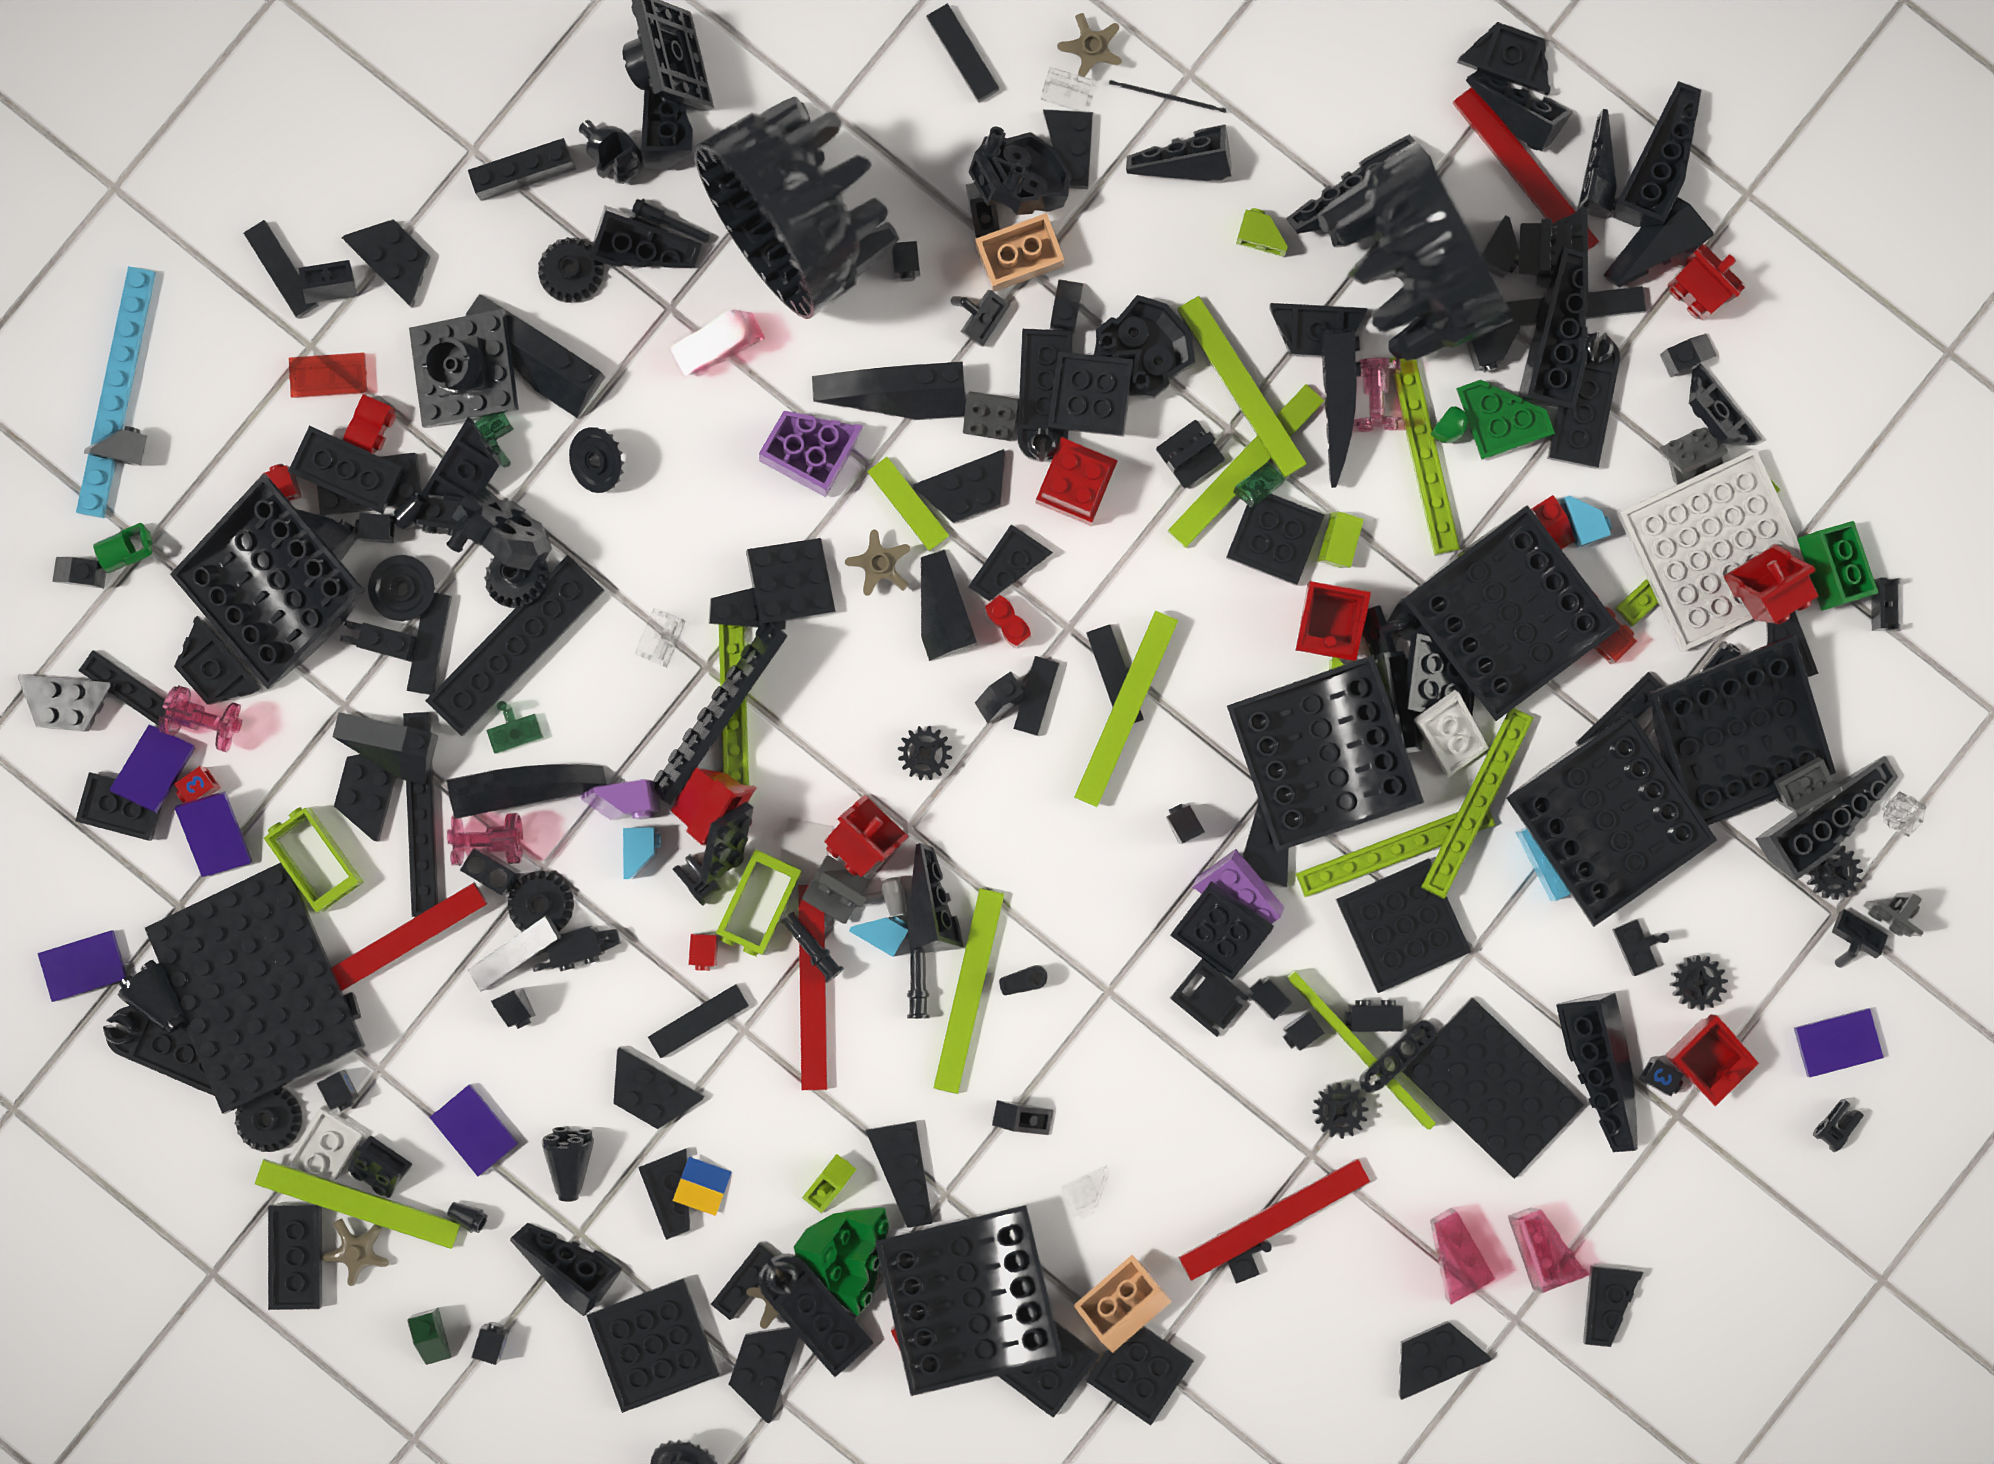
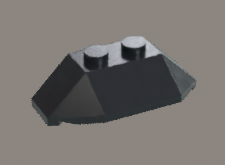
[1377,650,1424,753]

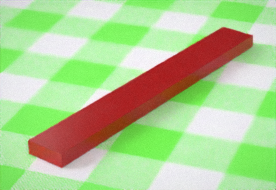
[1452,87,1600,251]
[332,882,488,991]
[798,885,828,1090]
[1178,1158,1370,1281]

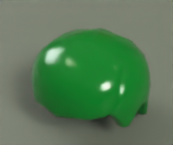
[1431,406,1467,444]

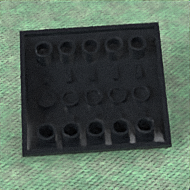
[170,473,365,689]
[1403,505,1621,721]
[1650,634,1836,826]
[1227,655,1425,852]
[1506,712,1718,927]
[875,1205,1063,1397]

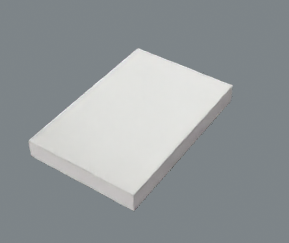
[1413,690,1489,778]
[284,1106,366,1182]

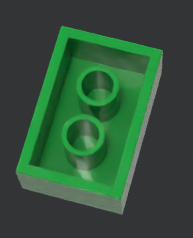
[1797,520,1878,611]

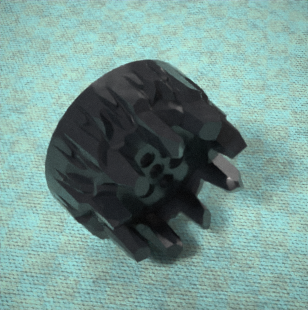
[694,97,900,319]
[1317,141,1513,361]

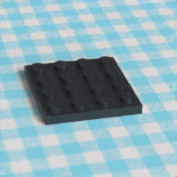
[1335,858,1472,993]
[586,1277,720,1413]

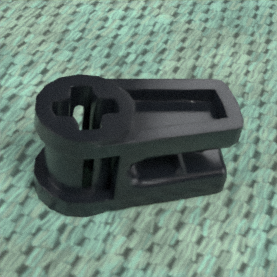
[672,854,722,906]
[999,965,1048,996]
[1813,1099,1864,1153]

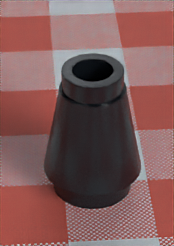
[393,493,428,530]
[447,1202,488,1233]

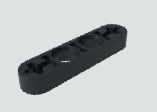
[1359,1020,1436,1093]

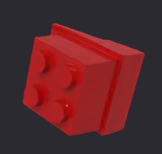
[1667,243,1746,320]
[1035,437,1118,526]
[1723,544,1818,624]
[1295,581,1371,661]
[671,767,757,846]
[824,795,909,877]
[1665,1014,1759,1107]

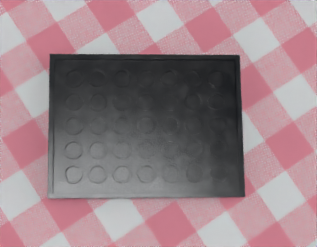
[145,862,366,1114]

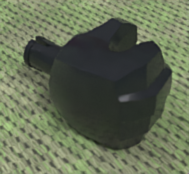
[579,120,643,184]

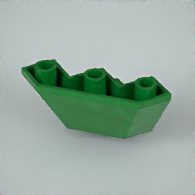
[793,1207,889,1316]

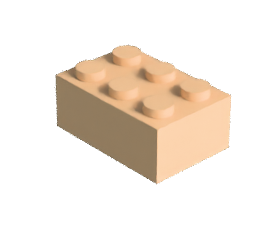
[975,213,1064,292]
[1073,1255,1172,1353]

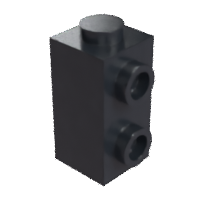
[1344,1000,1404,1032]

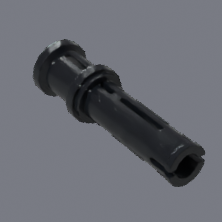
[781,911,844,983]
[907,945,930,1019]

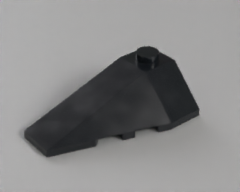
[1466,71,1573,151]
[641,89,693,169]
[1576,108,1619,219]
[1126,124,1232,181]
[1603,197,1714,288]
[589,205,702,268]
[296,509,358,561]
[921,549,977,661]
[332,712,438,785]
[907,843,964,953]
[510,1223,622,1317]

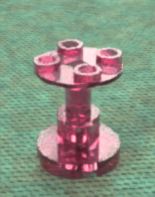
[1353,358,1403,432]
[159,685,243,753]
[447,813,523,866]

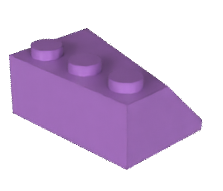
[759,410,863,498]
[580,779,660,820]

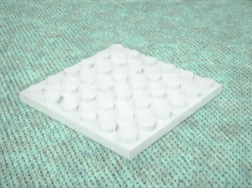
[1617,448,1810,652]

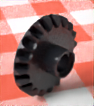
[537,237,604,303]
[569,427,625,493]
[368,555,436,622]
[484,557,548,608]
[507,871,574,932]
[234,1087,302,1152]
[650,1439,718,1464]

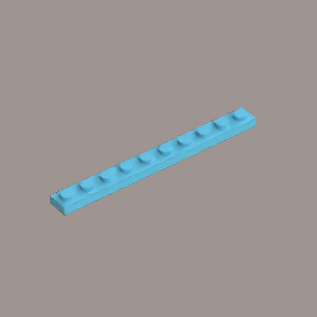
[76,266,156,519]

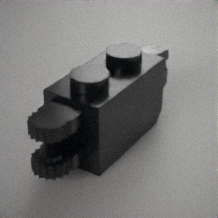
[532,926,621,972]

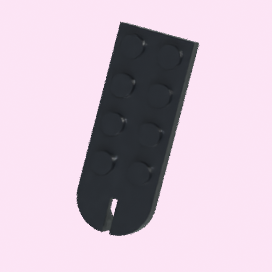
[1017,328,1073,462]
[1547,332,1620,469]
[103,1006,214,1096]
[758,1253,874,1377]

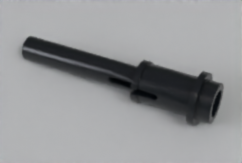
[632,198,711,244]

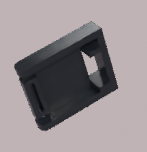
[1169,958,1249,1037]

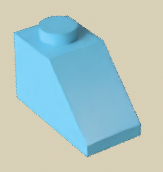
[1560,495,1612,548]
[623,827,662,879]
[849,916,909,957]

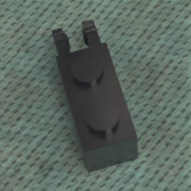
[340,620,417,662]

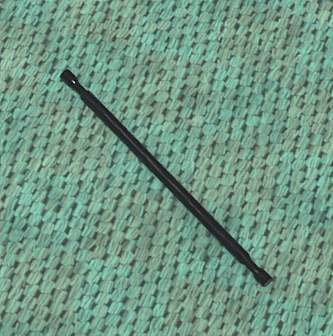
[1109,80,1227,113]

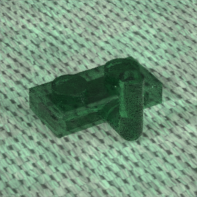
[457,413,514,468]
[486,701,544,754]

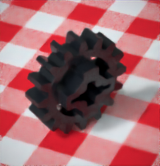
[897,726,953,781]
[1805,845,1863,900]
[1669,955,1728,1011]
[1312,1082,1369,1139]

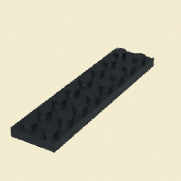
[425,555,605,737]
[653,621,788,805]

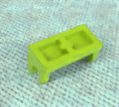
[1317,511,1364,568]

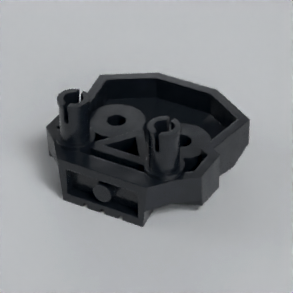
[968,126,1071,215]
[1094,295,1196,399]
[446,487,552,570]

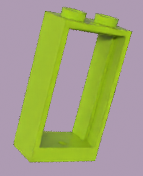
[263,807,364,913]
[716,849,803,957]

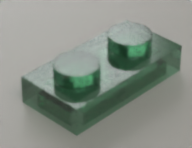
[1233,462,1286,508]

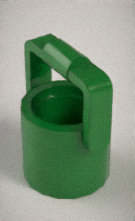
[93,523,153,573]

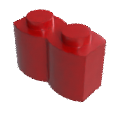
[343,394,396,454]
[985,595,1031,649]

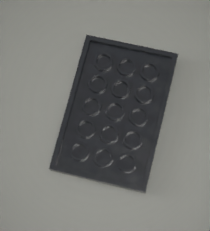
[1401,997,1585,1179]

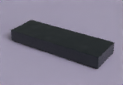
[1013,656,1059,736]
[710,1242,776,1320]

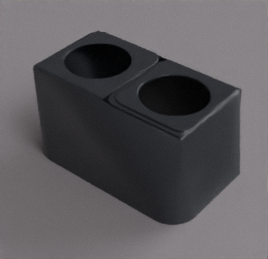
[460,848,522,895]

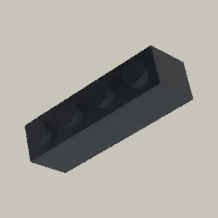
[468,138,576,201]

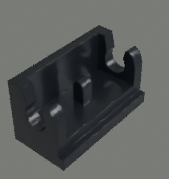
[298,260,357,304]
[1871,577,1901,631]

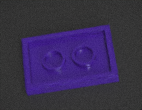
[110,724,196,814]
[174,791,252,877]
[37,930,127,1002]
[1793,1008,1884,1078]
[429,1084,519,1177]

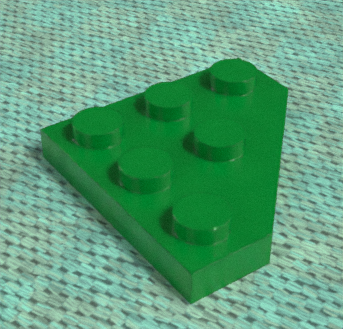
[1456,379,1555,461]

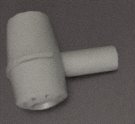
[862,877,907,916]

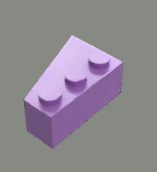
[1192,849,1284,924]

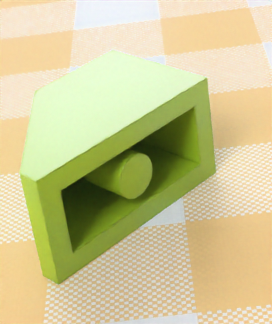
[1236,208,1288,257]
[802,1153,857,1214]

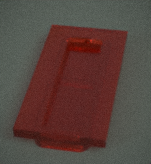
[288,352,368,398]

